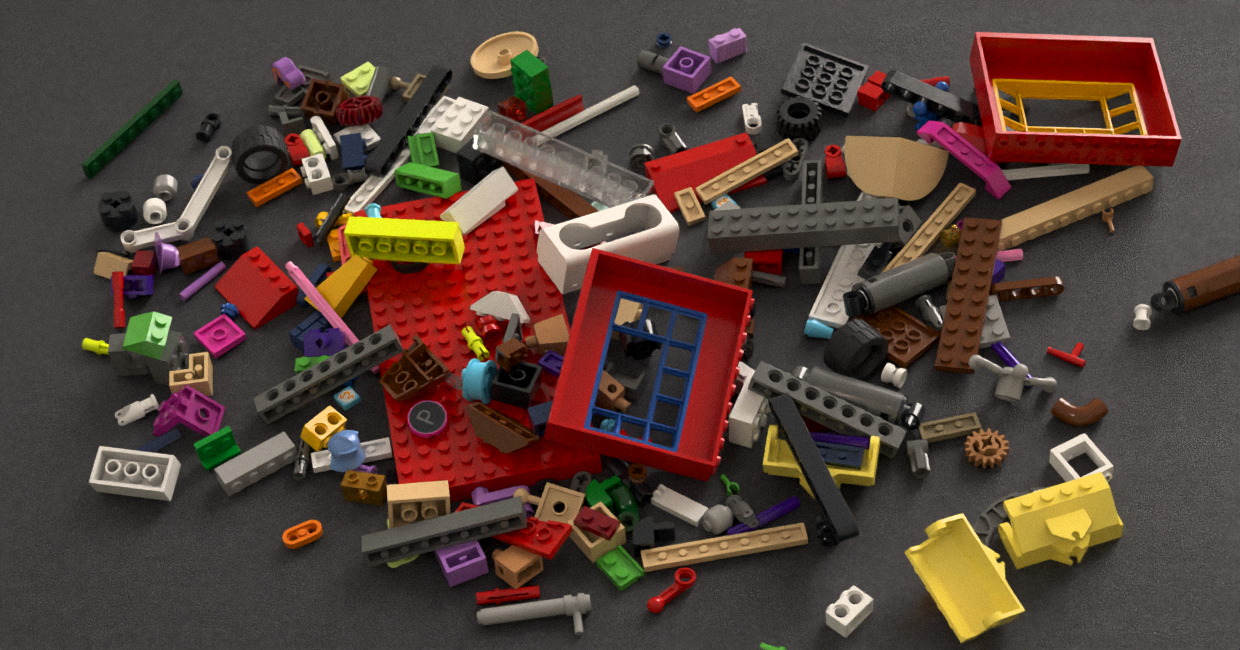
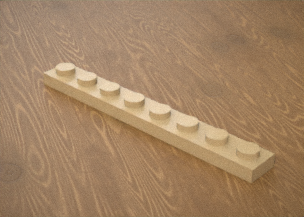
[881,183,976,273]
[641,522,808,572]

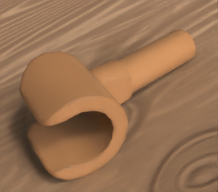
[1102,208,1115,233]

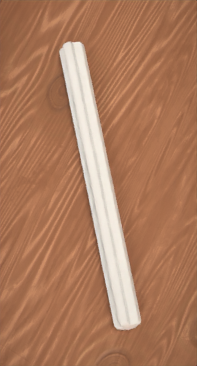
[532,85,639,145]

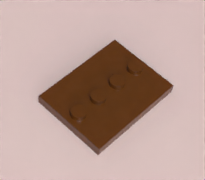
[849,306,941,369]

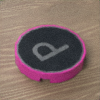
[407,400,448,438]

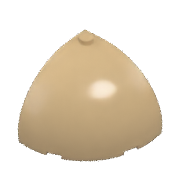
[845,136,949,201]

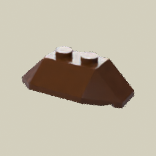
[466,402,540,454]

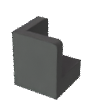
[279,112,306,137]

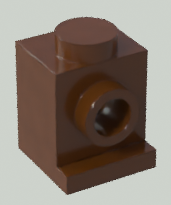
[495,337,527,372]

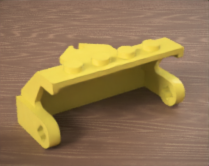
[763,425,880,499]
[998,472,1123,569]
[904,513,1025,643]

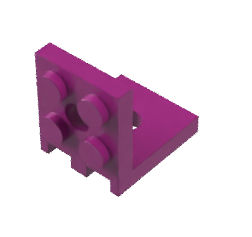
[153,385,225,437]

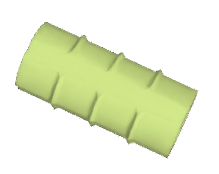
[300,129,327,160]

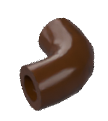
[1051,398,1108,427]

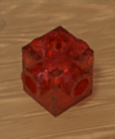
[498,97,526,124]

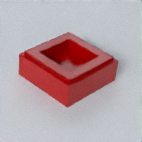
[296,222,314,248]

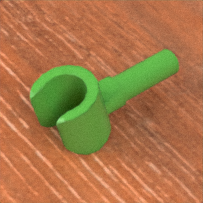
[720,474,739,496]

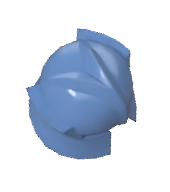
[328,430,365,472]

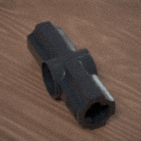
[605,456,654,506]

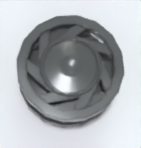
[629,144,654,172]

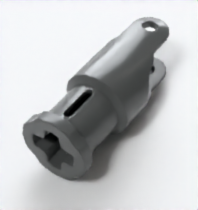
[915,295,943,332]
[725,494,759,528]

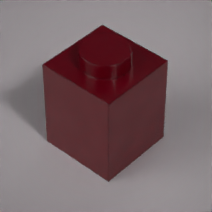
[131,251,158,279]

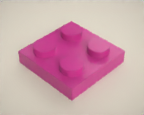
[193,313,247,359]

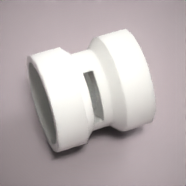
[881,363,907,388]

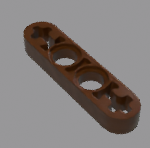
[989,277,1064,302]

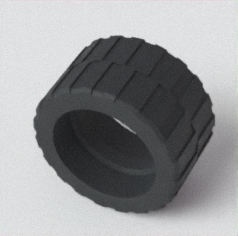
[231,126,289,184]
[823,319,888,381]

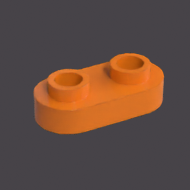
[282,520,323,549]

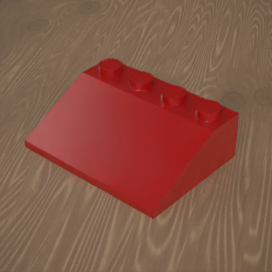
[214,246,299,330]

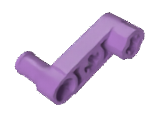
[471,485,534,518]

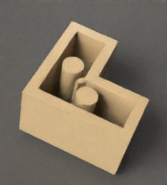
[169,352,213,396]

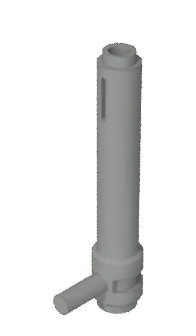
[477,593,592,635]

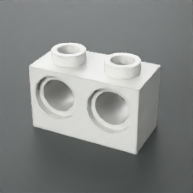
[300,153,333,195]
[826,585,873,638]

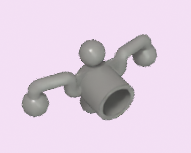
[969,355,1057,402]

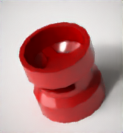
[478,315,502,343]

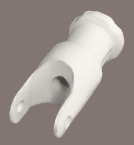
[115,394,159,426]

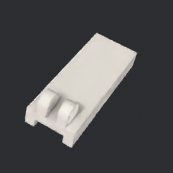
[651,484,708,527]

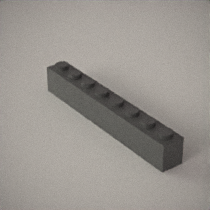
[799,160,824,285]
[362,496,527,567]

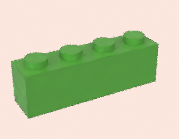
[394,162,462,199]

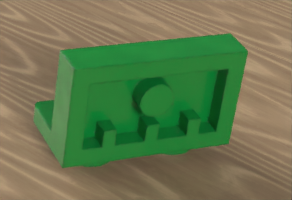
[193,426,241,471]

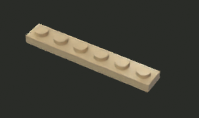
[695,138,798,205]

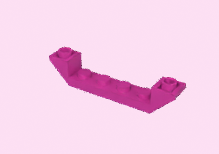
[916,121,1011,200]

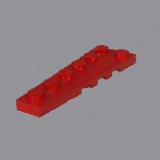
[454,502,573,560]

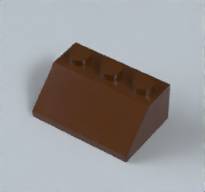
[714,257,753,290]

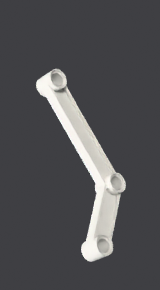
[120,146,234,253]

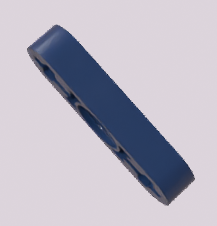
[296,264,332,308]

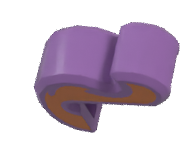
[271,57,305,90]

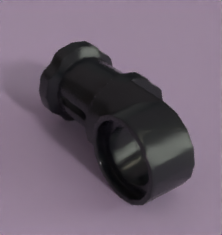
[196,113,222,143]

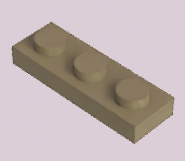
[917,412,981,443]

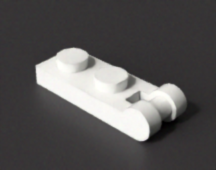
[311,116,339,160]

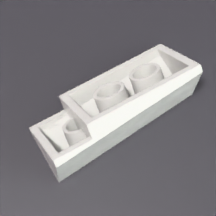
[440,167,518,236]

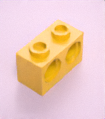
[300,405,347,452]

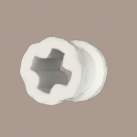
[1133,304,1152,330]

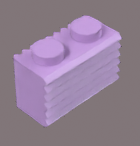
[708,28,747,64]

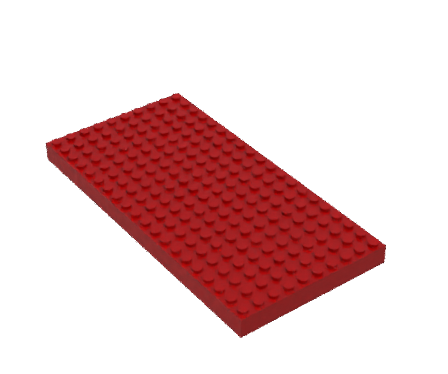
[354,178,602,502]

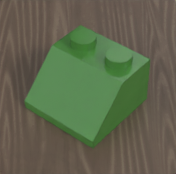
[122,311,172,360]

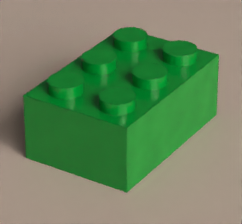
[510,50,554,115]

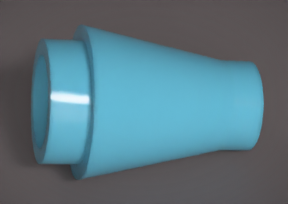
[804,318,834,339]

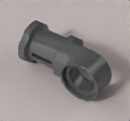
[332,167,367,191]

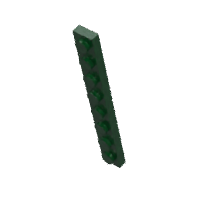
[81,79,183,179]

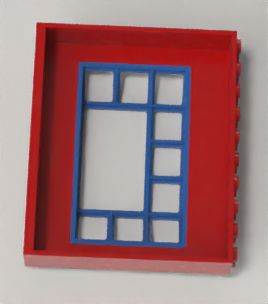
[543,248,754,482]

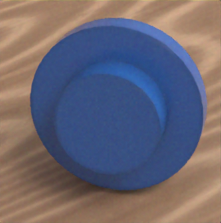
[220,303,239,319]

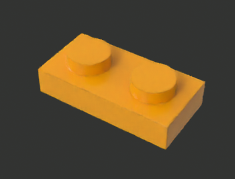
[327,229,341,262]

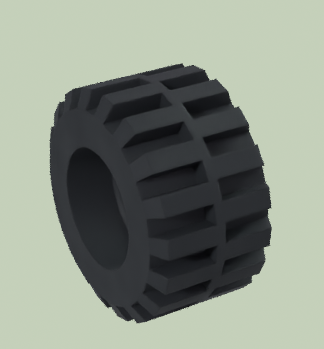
[776,96,822,141]

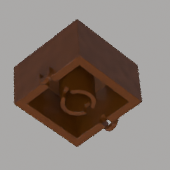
[301,78,349,125]

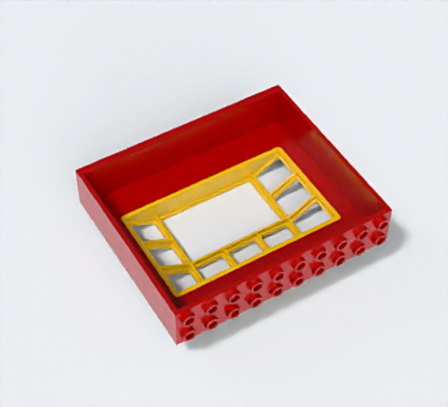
[969,32,1181,167]

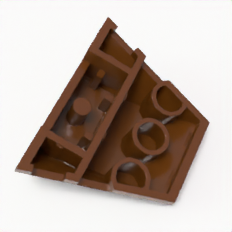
[379,335,452,401]

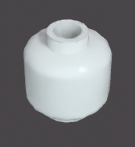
[143,198,167,225]

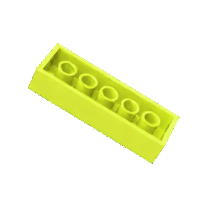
[344,216,465,264]

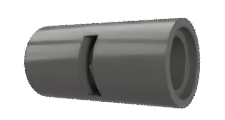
[637,50,669,75]
[366,66,392,103]

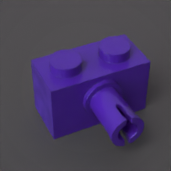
[303,328,346,357]

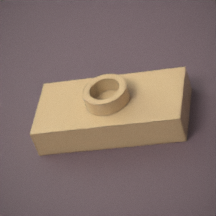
[674,187,705,226]

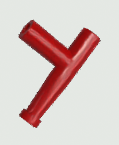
[1046,342,1086,368]

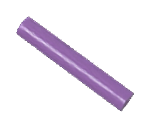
[179,261,226,301]

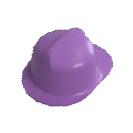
[154,232,179,274]

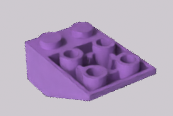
[434,540,489,587]

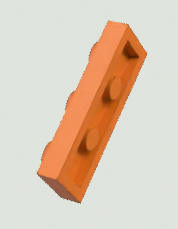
[687,77,741,113]
[246,168,303,207]

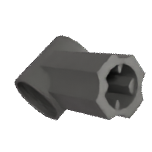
[659,123,687,154]
[906,439,930,479]

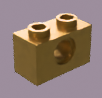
[341,470,387,506]

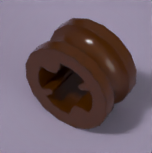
[628,463,647,484]

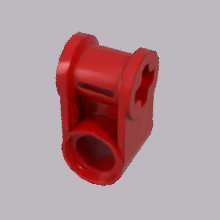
[285,133,310,167]
[825,145,846,179]

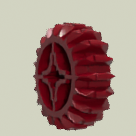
[336,95,383,127]

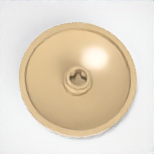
[471,32,539,79]

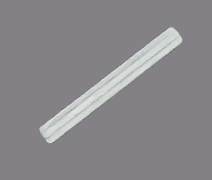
[1001,164,1090,180]

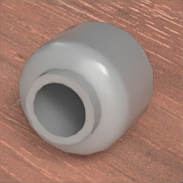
[153,174,178,201]
[702,504,734,535]

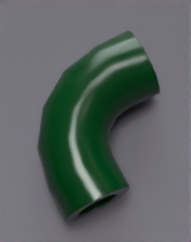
[609,483,640,531]

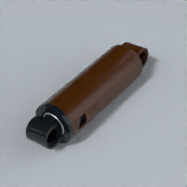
[1150,255,1240,315]

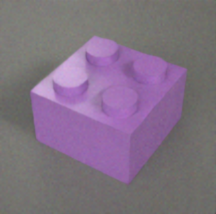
[662,46,711,94]

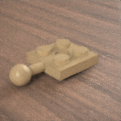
[513,482,586,524]

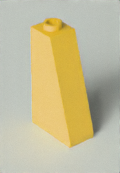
[305,254,378,318]

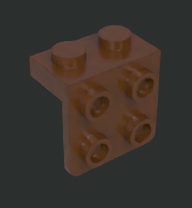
[176,237,220,275]

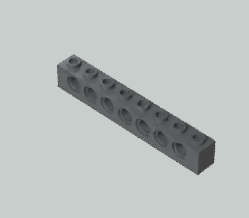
[253,325,404,425]
[748,361,907,459]

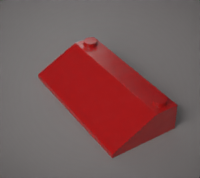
[644,132,767,212]

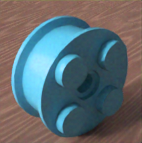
[461,358,498,404]

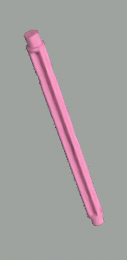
[285,262,380,374]

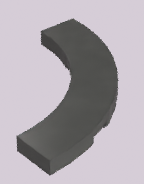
[972,487,1049,548]

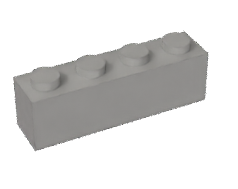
[214,432,297,496]

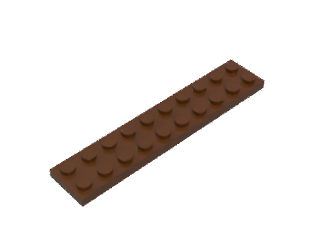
[935,217,1002,374]

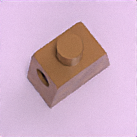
[524,314,569,357]
[595,370,631,413]
[492,545,543,589]

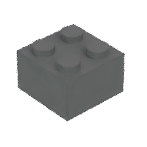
[146,331,189,385]

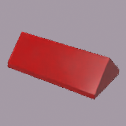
[510,94,584,145]

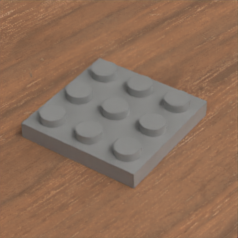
[939,294,1011,349]

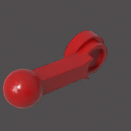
[647,568,696,614]

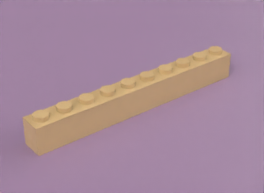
[998,166,1154,251]

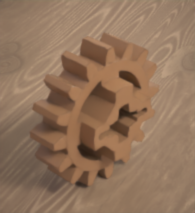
[964,428,1009,469]

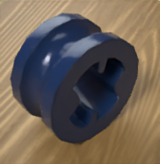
[656,32,671,48]

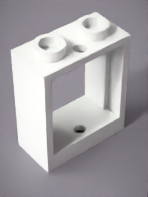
[1049,433,1114,482]

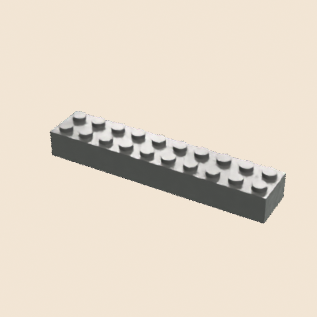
[708,198,900,254]

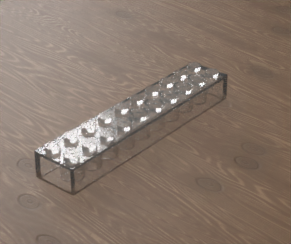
[472,110,654,208]

